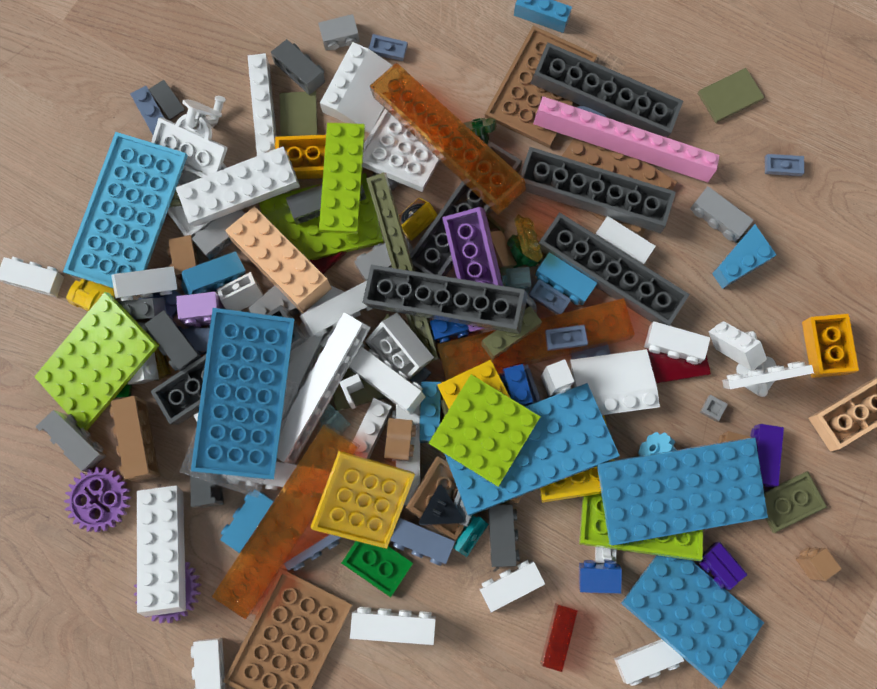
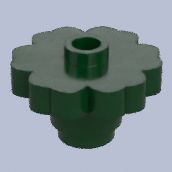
[459,118,497,147]
[507,234,541,269]

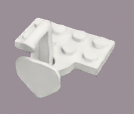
[151,96,228,177]
[722,331,814,397]

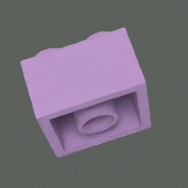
[176,292,225,328]

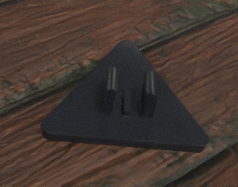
[419,485,464,525]

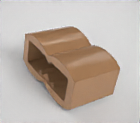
[384,418,416,461]

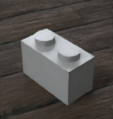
[318,14,360,51]

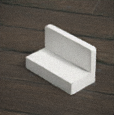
[339,374,364,409]

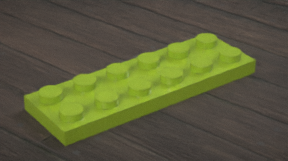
[319,122,365,234]

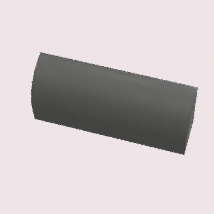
[286,184,366,225]

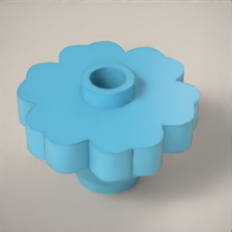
[638,432,677,456]

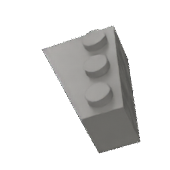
[249,286,301,316]
[35,410,106,472]

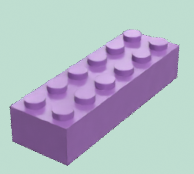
[442,207,503,332]

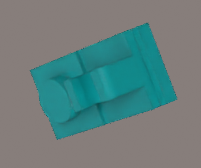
[453,515,489,557]

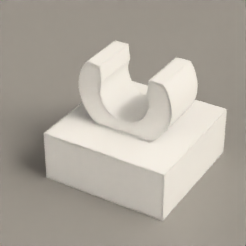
[595,547,616,563]

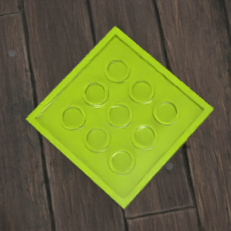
[428,374,540,487]

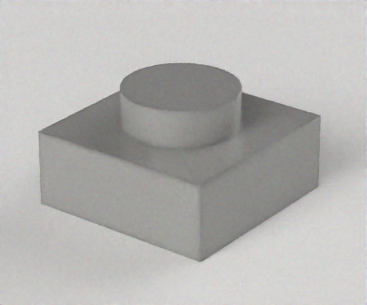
[700,395,728,422]

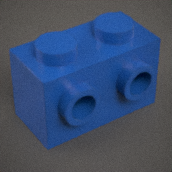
[430,319,472,344]
[500,364,533,407]
[579,560,622,594]

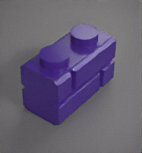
[699,542,747,590]

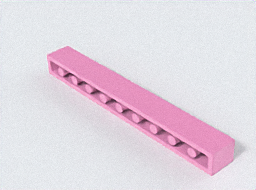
[533,97,719,182]

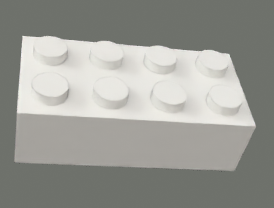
[350,607,436,645]

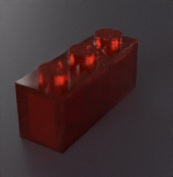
[540,603,578,672]

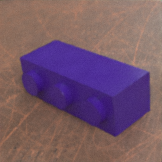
[750,424,784,487]

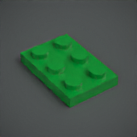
[341,541,413,598]

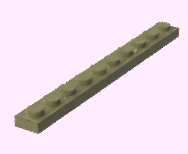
[366,172,440,361]

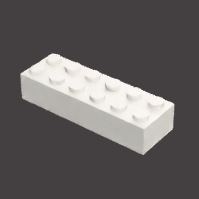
[176,146,300,227]
[137,486,186,617]

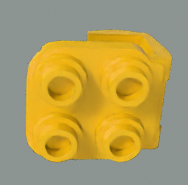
[66,279,115,311]

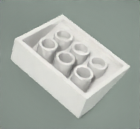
[320,42,402,133]
[570,349,660,415]

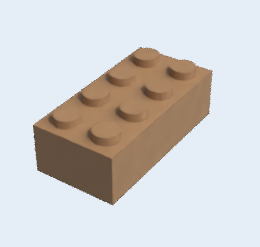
[110,396,160,482]

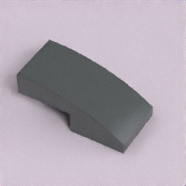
[149,80,185,120]

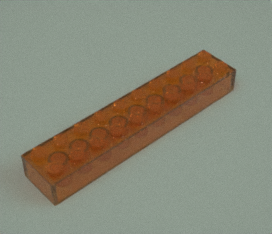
[369,62,526,214]
[437,298,635,380]
[212,424,360,620]

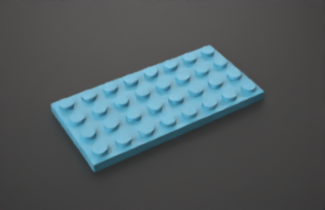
[63,132,188,296]

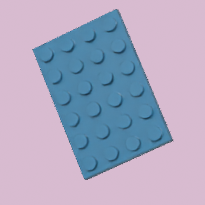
[621,555,764,688]

